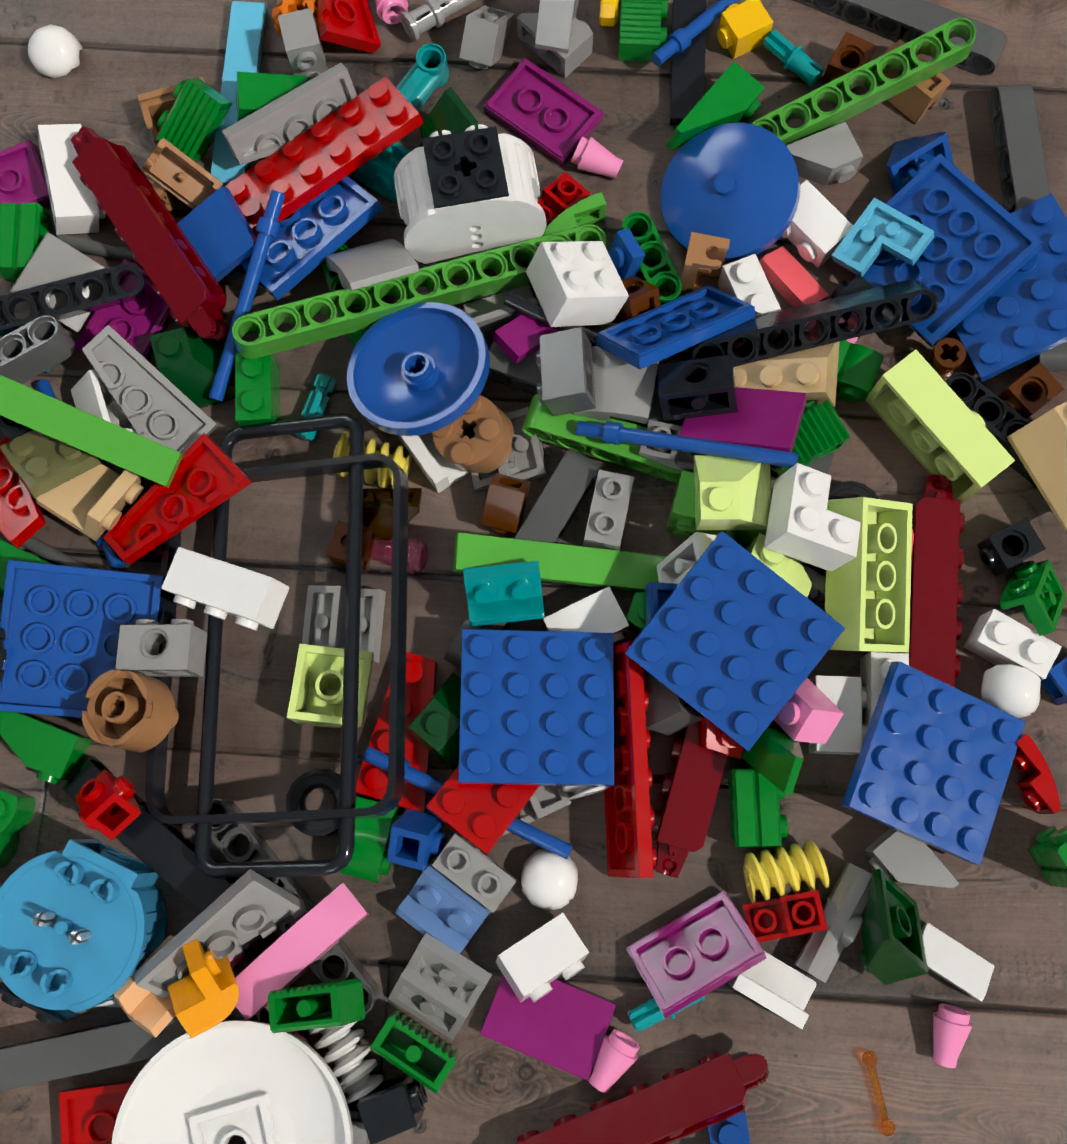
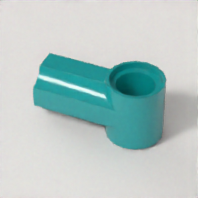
[396,43,449,111]

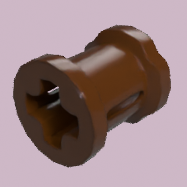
[925,338,966,380]

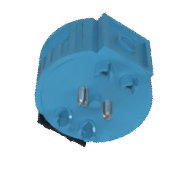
[0,839,168,1026]

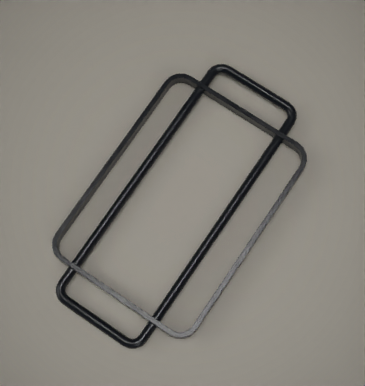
[145,413,409,879]

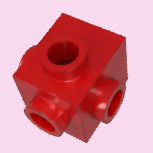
[75,769,141,840]

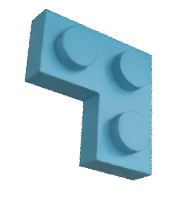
[832,198,935,277]

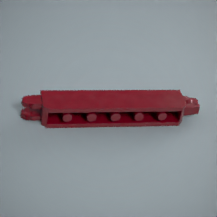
[71,126,230,341]
[901,474,965,688]
[651,720,728,878]
[516,1052,769,1144]

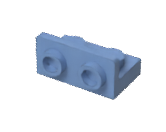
[396,864,491,954]

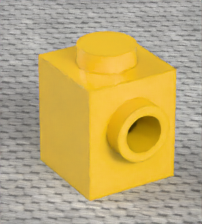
[717,0,774,59]

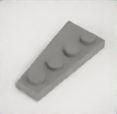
[222,63,357,165]
[82,325,217,454]
[134,869,307,999]

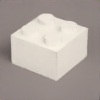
[526,241,629,327]

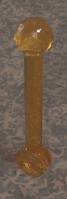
[862,1051,896,1136]

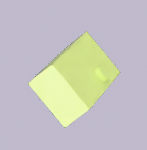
[866,350,1015,504]
[825,497,913,653]

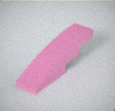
[235,883,369,1020]

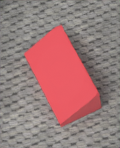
[759,246,829,308]

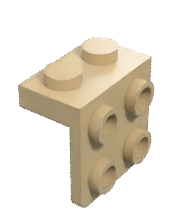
[36,463,143,541]

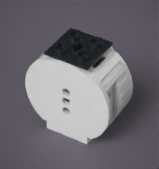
[394,124,547,266]

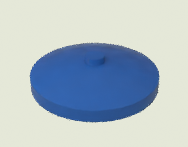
[660,123,800,263]
[347,302,490,436]

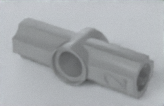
[794,862,872,983]

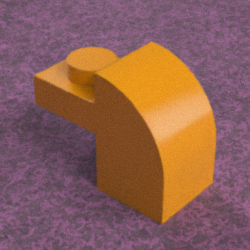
[168,939,239,1039]

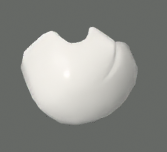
[28,24,83,78]
[981,664,1041,718]
[521,848,578,911]

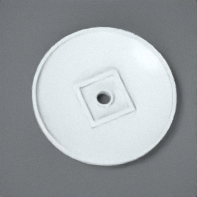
[111,1020,353,1144]

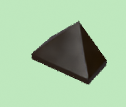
[347,488,422,543]

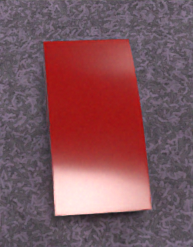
[537,172,590,236]
[1012,733,1061,814]
[743,890,828,943]

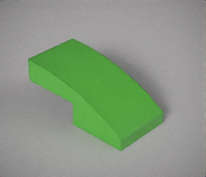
[543,192,606,236]

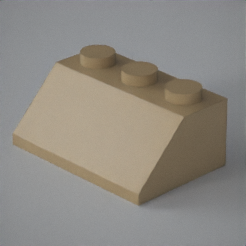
[732,341,840,407]
[1007,401,1067,532]

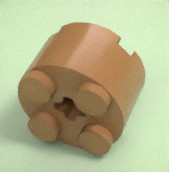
[432,395,514,473]
[82,669,179,753]

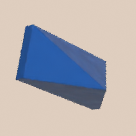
[887,132,954,195]

